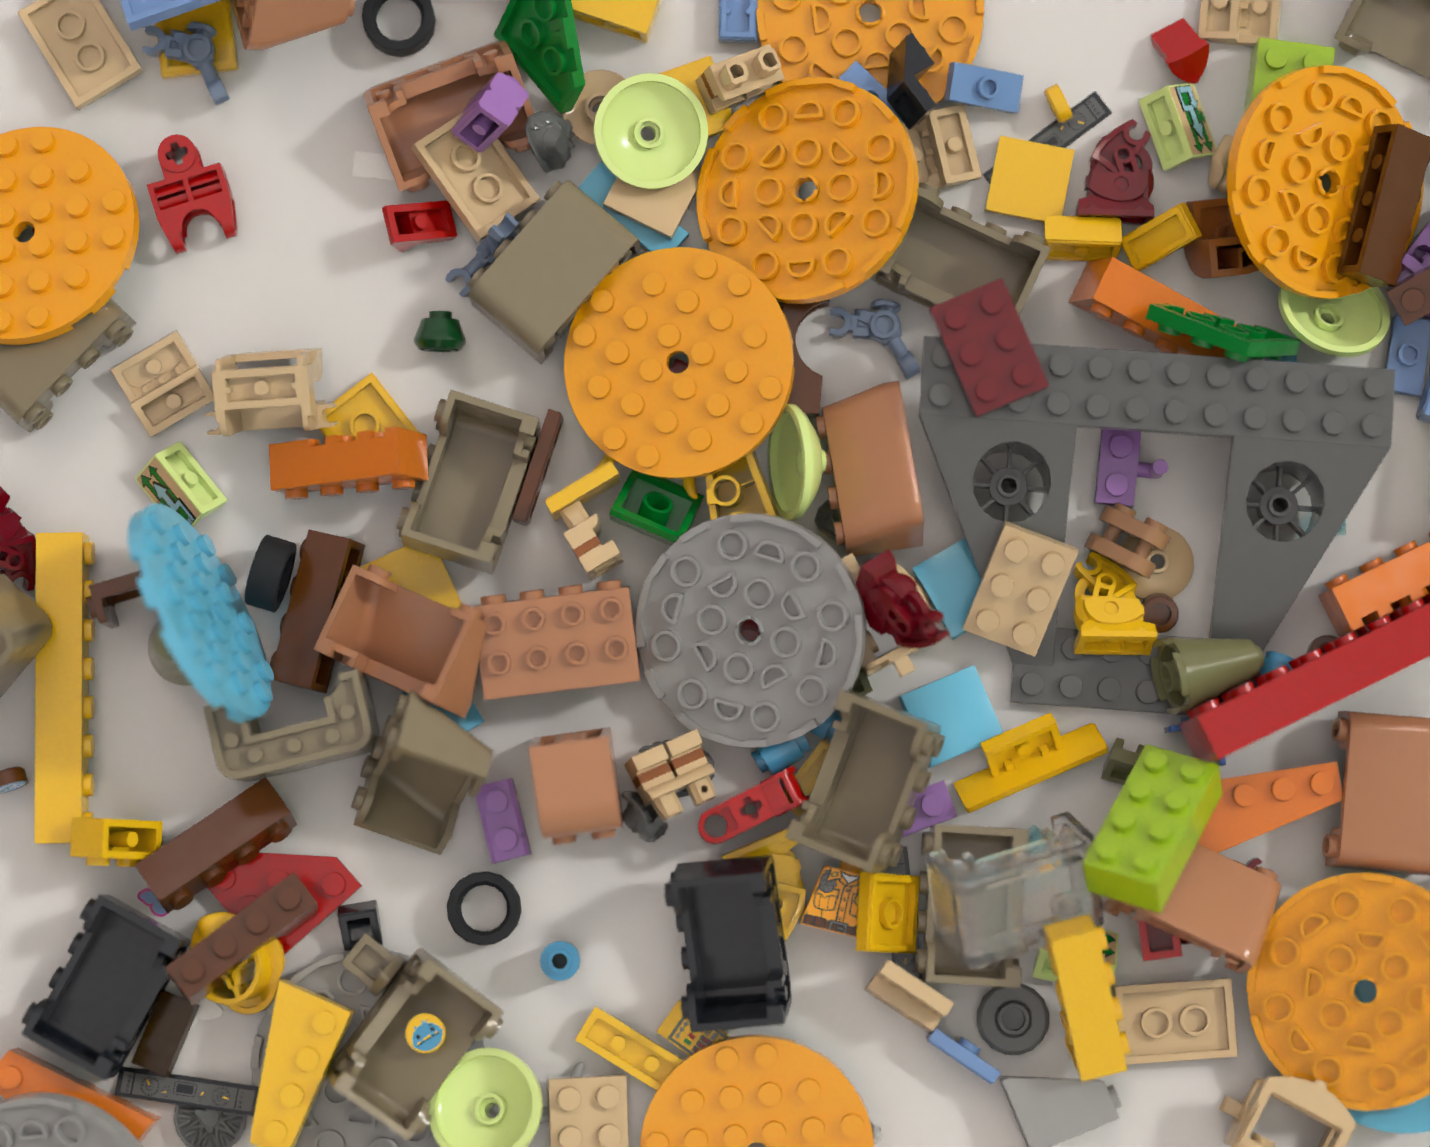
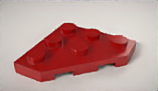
[207,852,362,955]

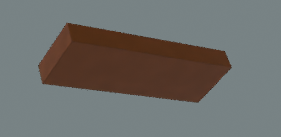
[512,409,564,526]

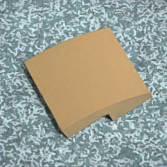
[1198,0,1282,46]
[903,104,982,190]
[603,169,700,240]
[110,330,214,437]
[864,960,954,1033]

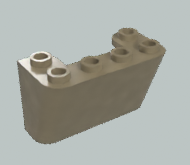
[0,298,136,433]
[351,690,493,855]

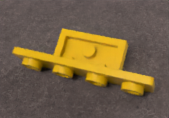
[954,712,1108,813]

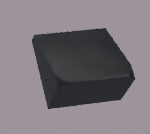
[337,900,383,951]

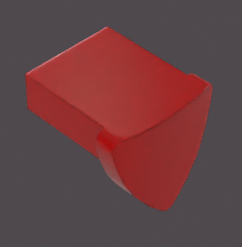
[1150,18,1209,84]

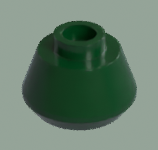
[414,311,466,352]

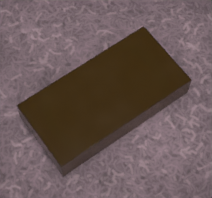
[131,990,200,1078]

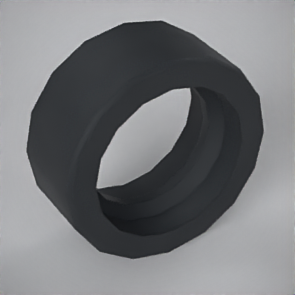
[362,0,436,57]
[244,535,297,613]
[446,871,522,946]

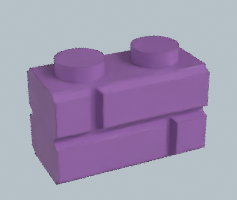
[451,72,529,153]
[476,778,532,864]

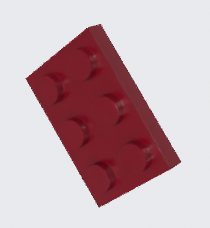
[929,278,1049,418]

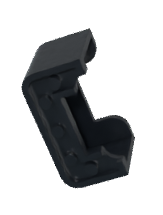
[665,855,792,1032]
[21,895,191,1080]

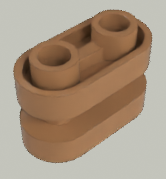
[1084,502,1171,579]

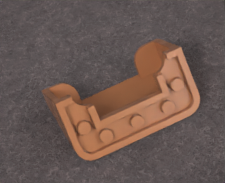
[231,0,355,51]
[363,41,534,192]
[314,564,486,719]
[1322,711,1430,875]
[1099,844,1282,974]

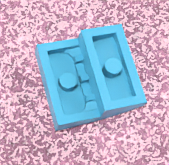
[912,538,981,640]
[898,665,1003,768]

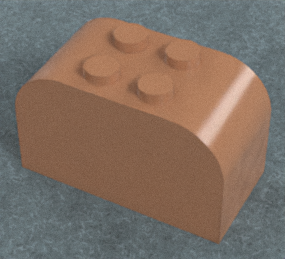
[529,727,623,844]

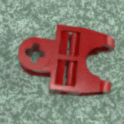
[147,134,238,255]
[698,765,810,844]

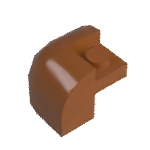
[1184,197,1259,278]

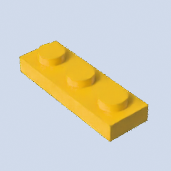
[575,1005,684,1090]

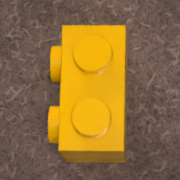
[70,817,163,867]

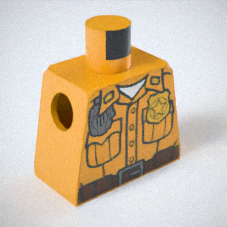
[800,861,863,937]

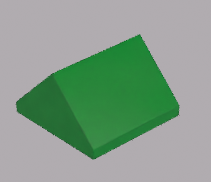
[609,470,704,546]

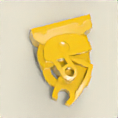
[1073,551,1158,655]
[722,827,806,941]

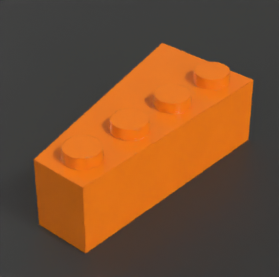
[1068,257,1236,358]
[269,426,429,500]
[1318,533,1430,637]
[1197,761,1343,853]
[0,1048,161,1143]

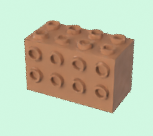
[473,579,641,700]

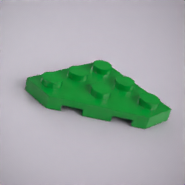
[493,0,585,114]
[1145,303,1302,362]

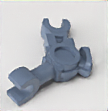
[142,21,230,106]
[445,213,519,297]
[829,299,920,380]

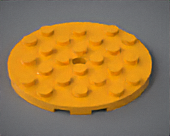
[756,0,984,105]
[1227,65,1424,299]
[696,77,919,304]
[0,127,139,345]
[564,247,795,479]
[1246,872,1430,1111]
[640,1034,874,1147]

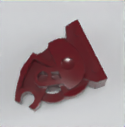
[1075,119,1155,225]
[0,487,36,591]
[855,549,949,649]

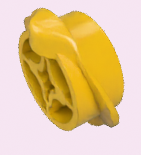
[189,912,285,1014]

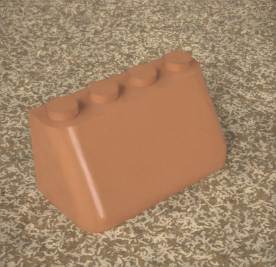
[815,381,924,556]

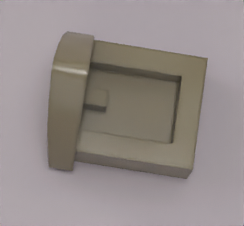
[341,933,406,996]

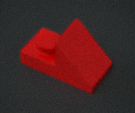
[382,200,458,252]

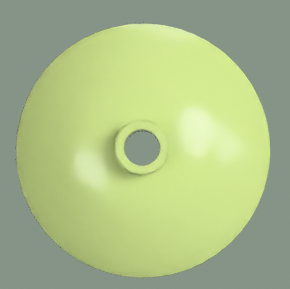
[593,73,708,189]
[1278,287,1390,357]
[768,404,827,520]
[428,1048,542,1147]

